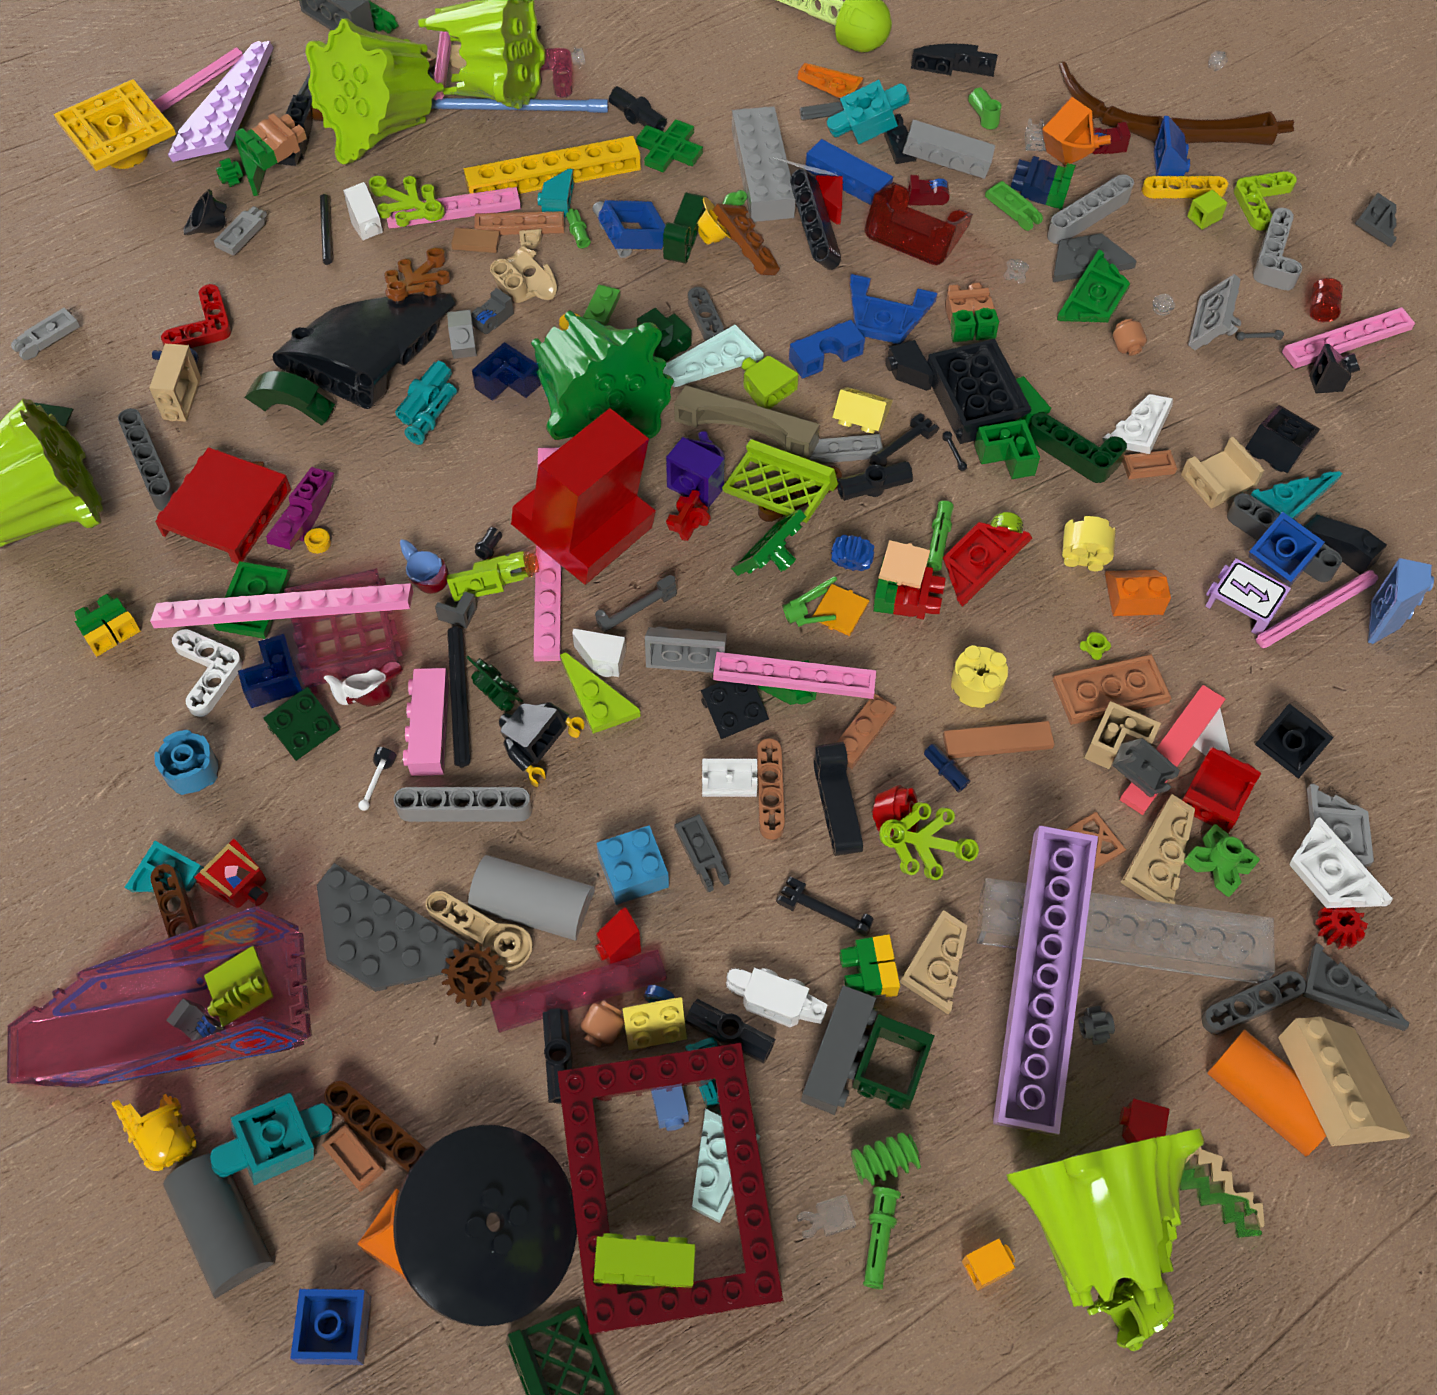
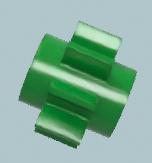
[216,158,243,187]

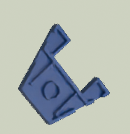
[850,274,938,344]

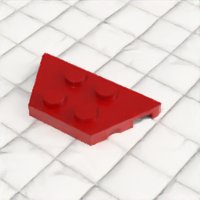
[943,522,1032,607]

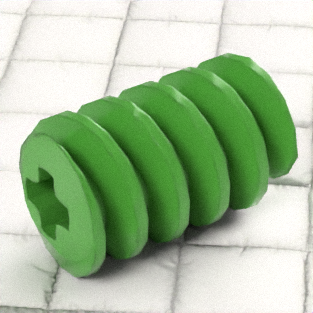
[851,1132,921,1186]

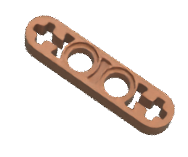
[757,738,785,840]

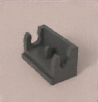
[1112,738,1180,797]

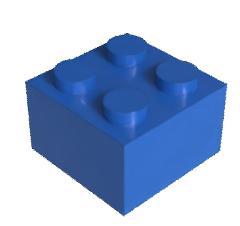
[290,1289,371,1365]

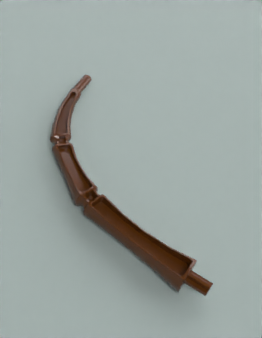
[1059,62,1295,145]

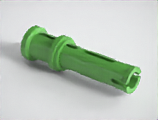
[863,1187,901,1289]

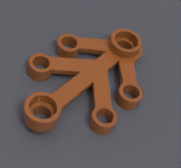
[384,248,450,301]

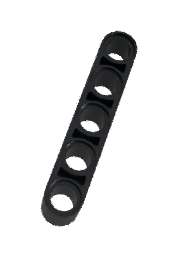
[790,169,841,270]

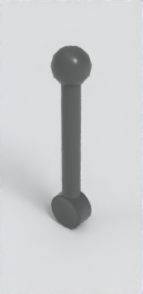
[1236,330,1284,341]

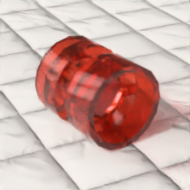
[1309,278,1343,323]

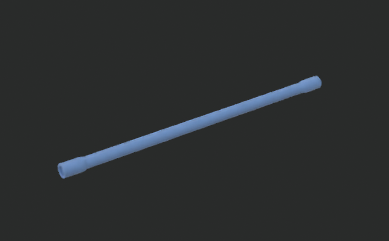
[431,98,608,113]

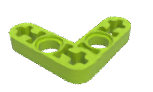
[1233,172,1297,231]

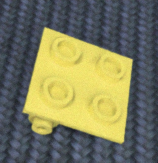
[622,997,687,1050]

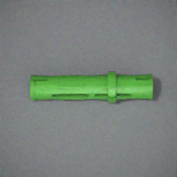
[926,501,954,571]

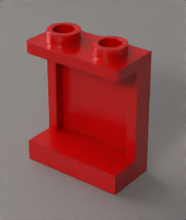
[1182,747,1261,834]

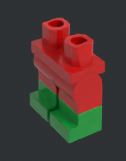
[873,557,946,620]

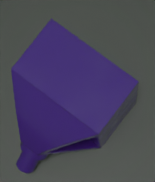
[666,431,725,508]

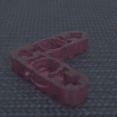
[540,48,573,98]

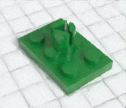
[731,509,807,576]

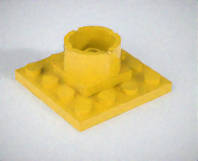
[54,79,176,171]

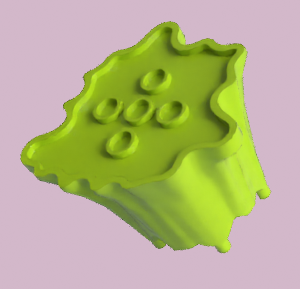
[418,0,545,109]
[305,18,444,164]
[0,398,103,547]
[1006,1128,1204,1307]

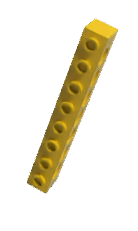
[463,136,641,194]

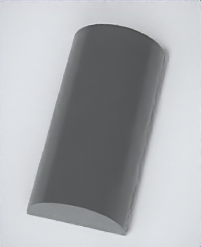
[163,1153,274,1299]

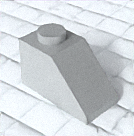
[447,310,477,359]

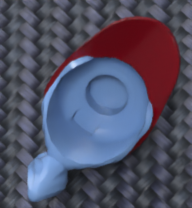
[400,539,449,594]

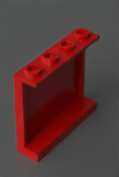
[155,447,291,564]

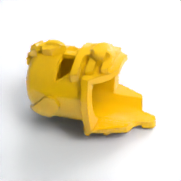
[111,1094,197,1171]

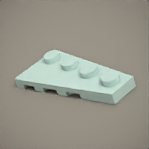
[663,325,764,388]

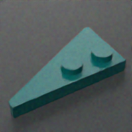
[1251,471,1343,520]

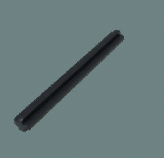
[447,626,470,768]

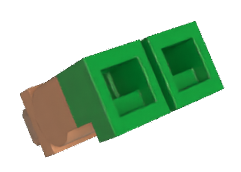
[235,113,307,171]
[945,283,999,342]

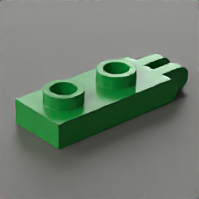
[369,0,398,33]

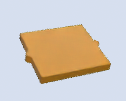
[812,584,870,636]

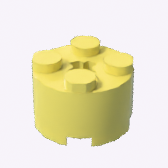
[1062,516,1115,572]
[951,645,1008,708]

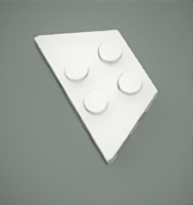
[1290,817,1393,908]

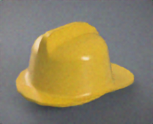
[697,197,731,245]

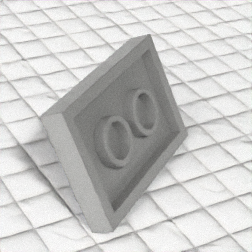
[1188,274,1241,350]

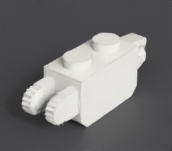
[726,968,828,1027]

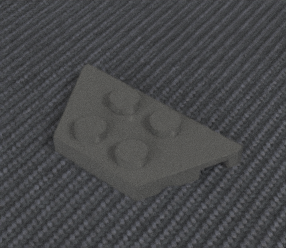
[1052,233,1137,282]

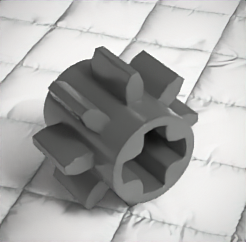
[1079,1006,1115,1045]

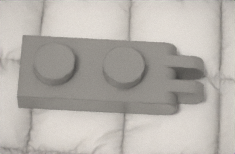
[214,206,266,256]

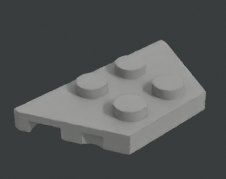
[1307,784,1374,868]

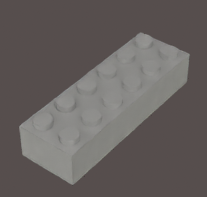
[732,106,795,222]

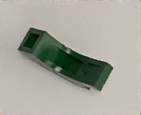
[244,371,335,426]

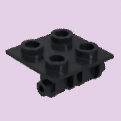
[700,681,769,739]

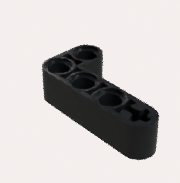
[814,742,863,856]

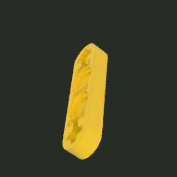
[1142,176,1228,198]

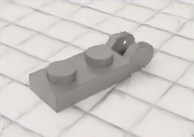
[11,308,80,361]

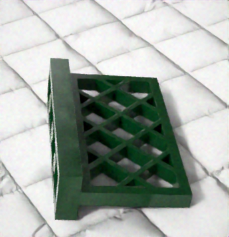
[506,1306,615,1395]

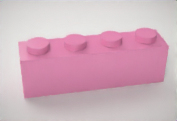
[403,668,449,776]

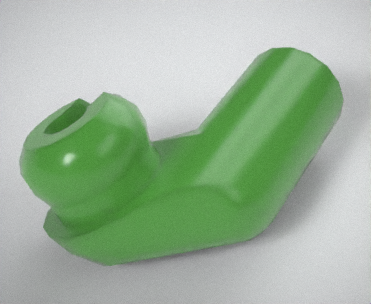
[722,190,747,206]

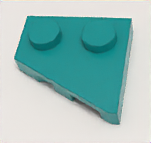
[124,841,204,892]

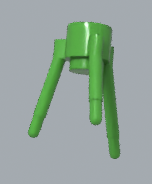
[782,576,837,627]

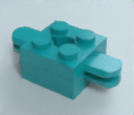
[827,80,910,144]
[210,1093,333,1185]

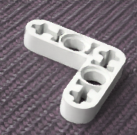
[172,629,243,717]

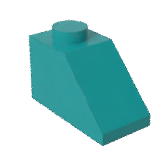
[537,169,574,217]

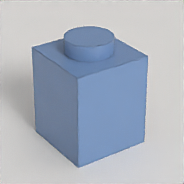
[651,1086,689,1131]

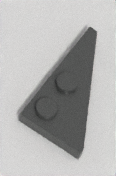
[1302,943,1409,1031]

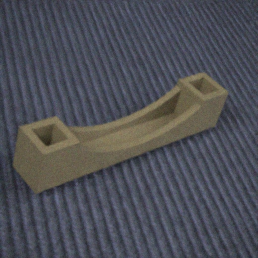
[674,386,820,460]

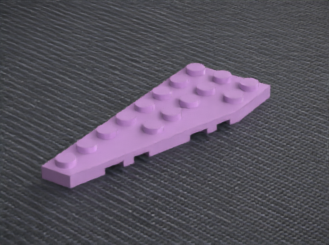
[168,41,273,162]

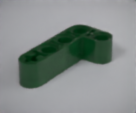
[663,192,708,264]
[1029,413,1127,483]

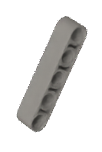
[1047,175,1134,244]
[393,787,532,822]

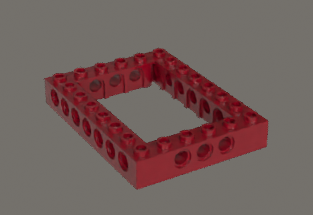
[558,1043,783,1335]

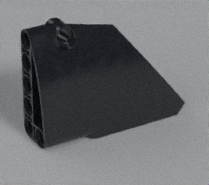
[272,294,455,409]

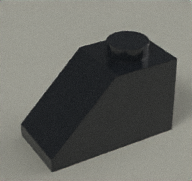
[885,340,934,391]
[1309,344,1351,394]

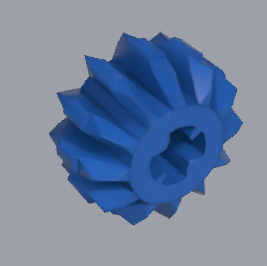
[831,535,874,571]

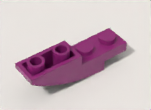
[266,467,335,550]

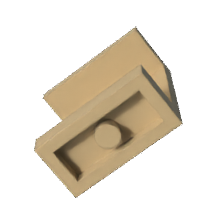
[1181,437,1264,509]

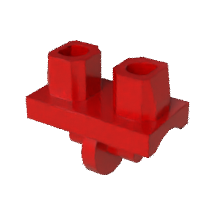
[666,490,711,541]

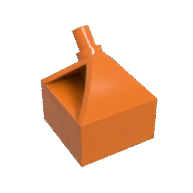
[1042,97,1111,166]
[358,1189,407,1280]

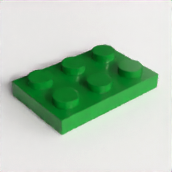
[214,561,291,639]

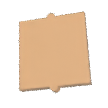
[879,540,930,589]

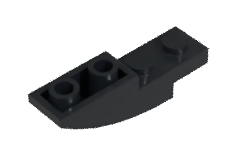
[911,43,998,77]
[277,95,313,166]

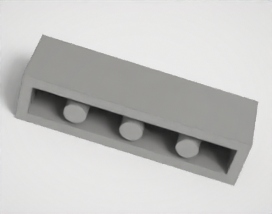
[903,119,995,179]

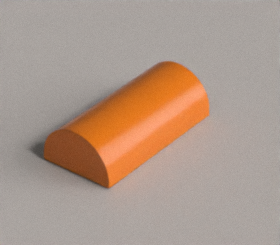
[1207,1029,1326,1157]

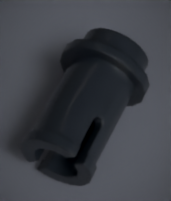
[475,527,502,560]

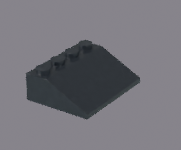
[927,339,1032,444]

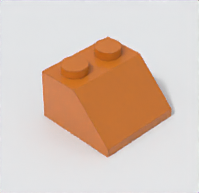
[1105,570,1171,616]

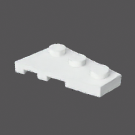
[1103,394,1173,454]

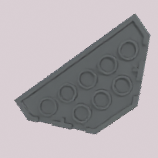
[317,863,473,992]

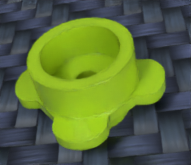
[1080,632,1111,660]

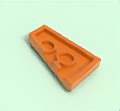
[797,63,864,98]

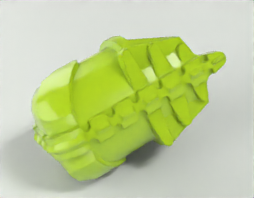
[1086,1279,1174,1351]

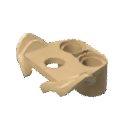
[490,246,557,303]

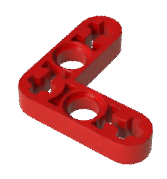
[161,284,231,348]

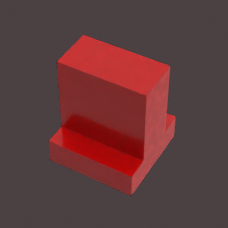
[511,408,656,585]

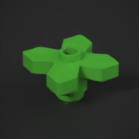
[1184,825,1260,897]

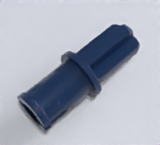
[924,743,971,793]

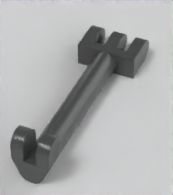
[595,575,677,632]

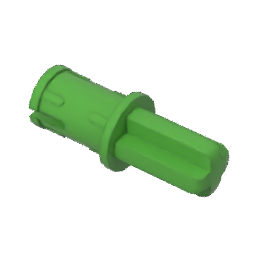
[566,208,591,249]

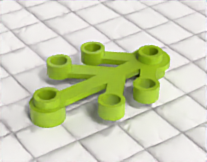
[369,176,445,227]
[879,802,979,880]

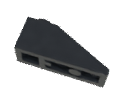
[1304,515,1387,575]

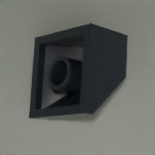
[1255,701,1334,779]

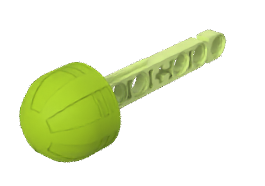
[777,0,892,52]

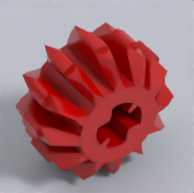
[1314,907,1368,950]

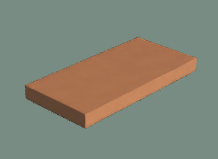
[1052,654,1171,725]

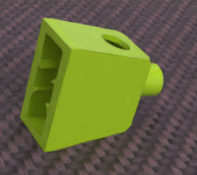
[741,356,799,409]

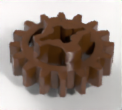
[441,943,506,1007]

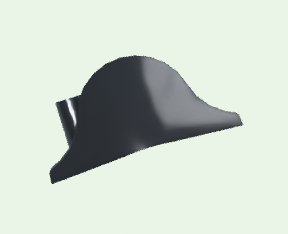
[183,189,227,235]

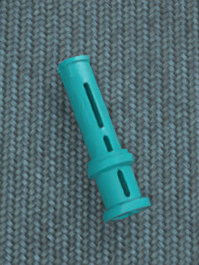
[404,383,457,445]

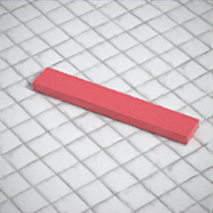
[1120,685,1226,815]

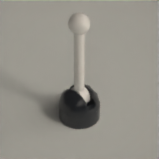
[358,747,397,811]

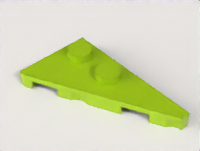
[560,653,641,734]

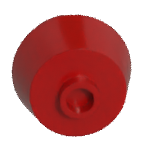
[872,785,919,837]

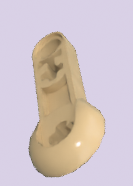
[426,891,532,971]

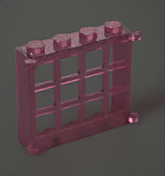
[284,568,403,694]

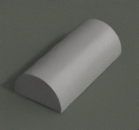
[468,855,595,941]

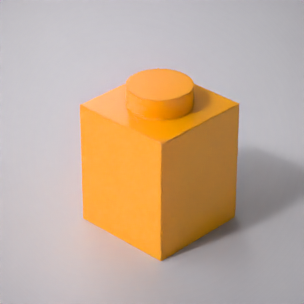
[962,1238,1015,1291]

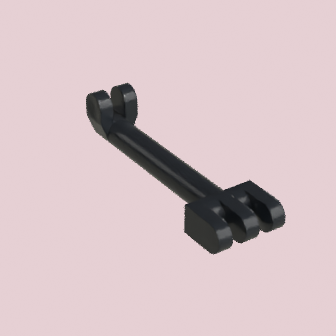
[869,413,939,467]
[776,877,874,936]

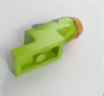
[447,551,539,602]

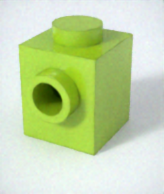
[1187,189,1228,230]

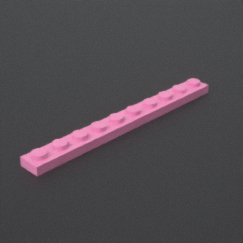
[534,448,562,662]
[150,583,413,628]

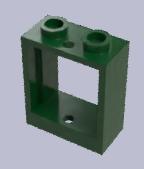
[852,1014,935,1110]

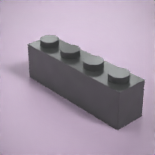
[801,985,879,1115]

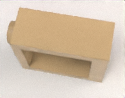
[149,343,201,422]

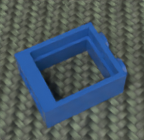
[598,200,665,249]

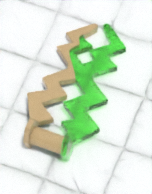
[1180,1147,1265,1238]

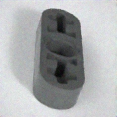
[688,287,724,341]

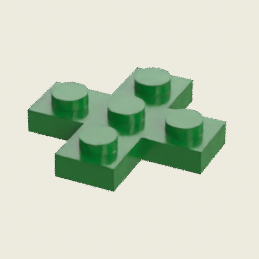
[636,119,703,173]

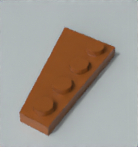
[712,204,780,276]

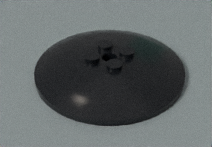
[393,1125,577,1327]

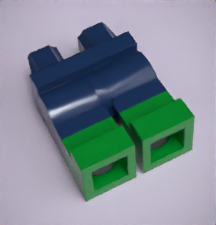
[1011,156,1076,210]

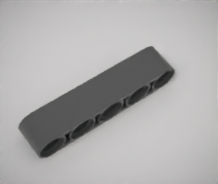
[118,408,174,511]
[1227,493,1342,582]

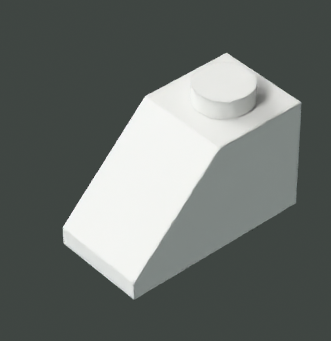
[343,182,383,240]
[572,629,626,677]

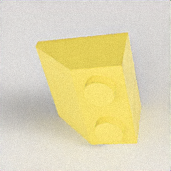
[833,387,893,434]

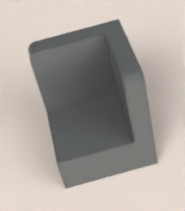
[435,592,477,629]

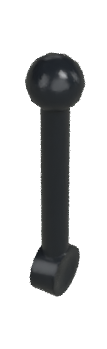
[942,431,967,471]

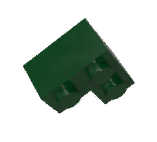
[637,307,692,362]

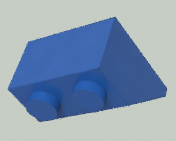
[1154,116,1190,176]
[1249,512,1325,587]

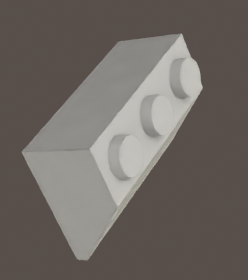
[645,627,727,673]

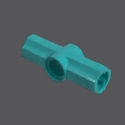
[395,360,452,425]

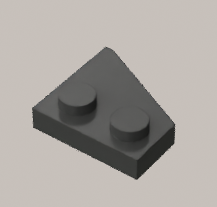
[1355,193,1397,247]

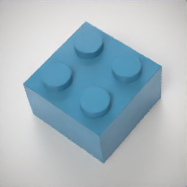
[596,825,669,905]

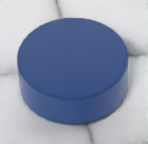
[644,985,675,1003]

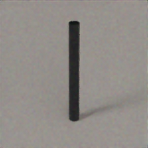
[320,194,332,265]

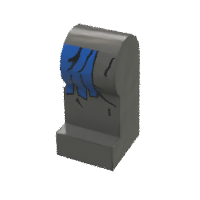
[471,288,514,334]
[166,998,228,1053]

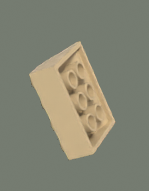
[1278,1017,1411,1146]

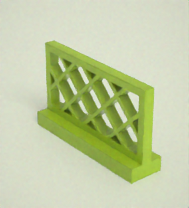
[722,439,838,523]

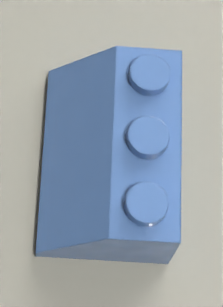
[1368,558,1434,644]

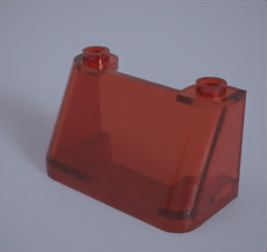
[865,182,973,265]

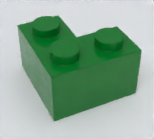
[974,419,1040,479]

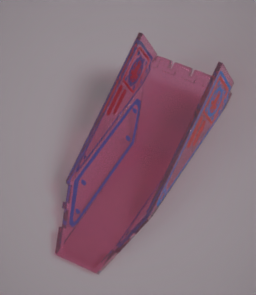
[7,906,312,1088]

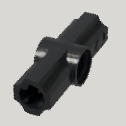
[609,86,667,131]
[837,461,913,501]
[685,999,776,1064]
[542,1008,573,1104]

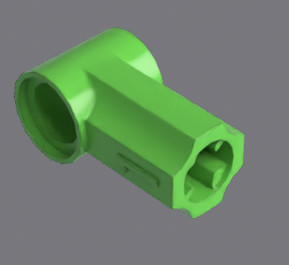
[968,87,1002,129]

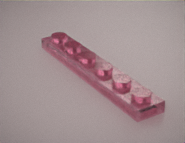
[490,949,667,1033]

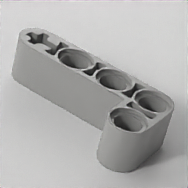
[1253,208,1302,290]

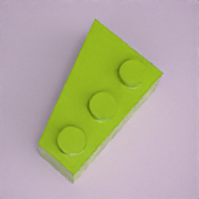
[594,1234,695,1288]

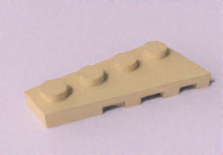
[1121,794,1195,914]

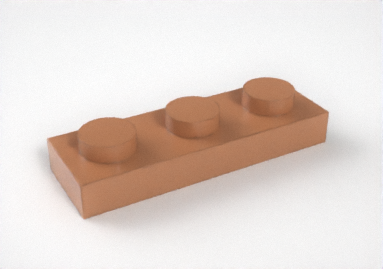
[837,693,896,769]

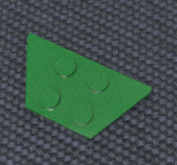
[1057,249,1130,323]

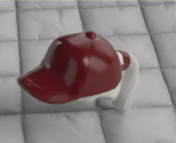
[324,662,403,707]

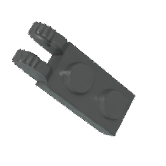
[674,814,730,892]

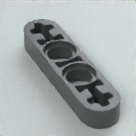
[1202,971,1306,1034]

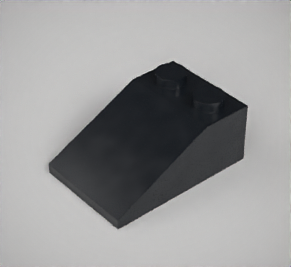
[1245,405,1320,473]

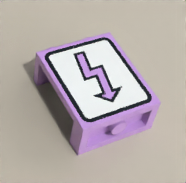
[1205,558,1291,635]

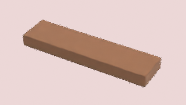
[475,211,564,235]
[943,721,1055,759]

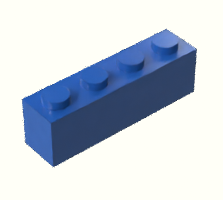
[805,139,893,208]

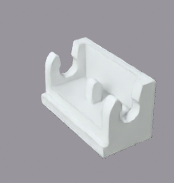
[702,759,757,797]

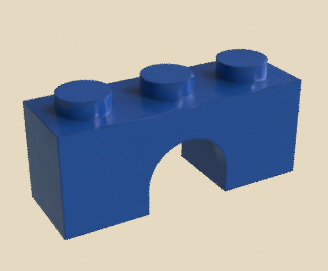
[789,320,865,379]

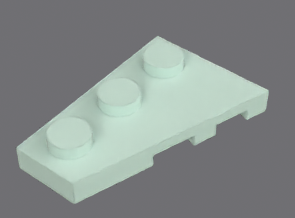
[692,1109,760,1223]

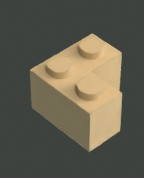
[1084,701,1161,769]

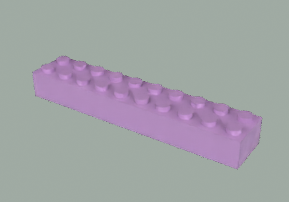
[993,826,1098,1136]

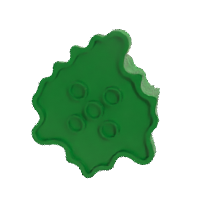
[531,311,674,440]

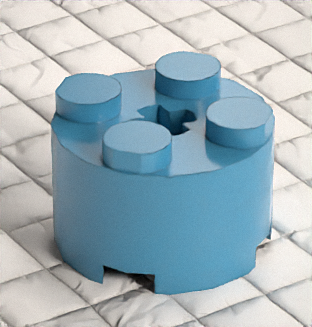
[154,730,218,795]

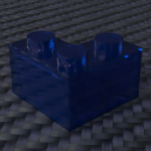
[472,342,541,401]
[238,634,302,708]

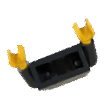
[499,702,584,787]

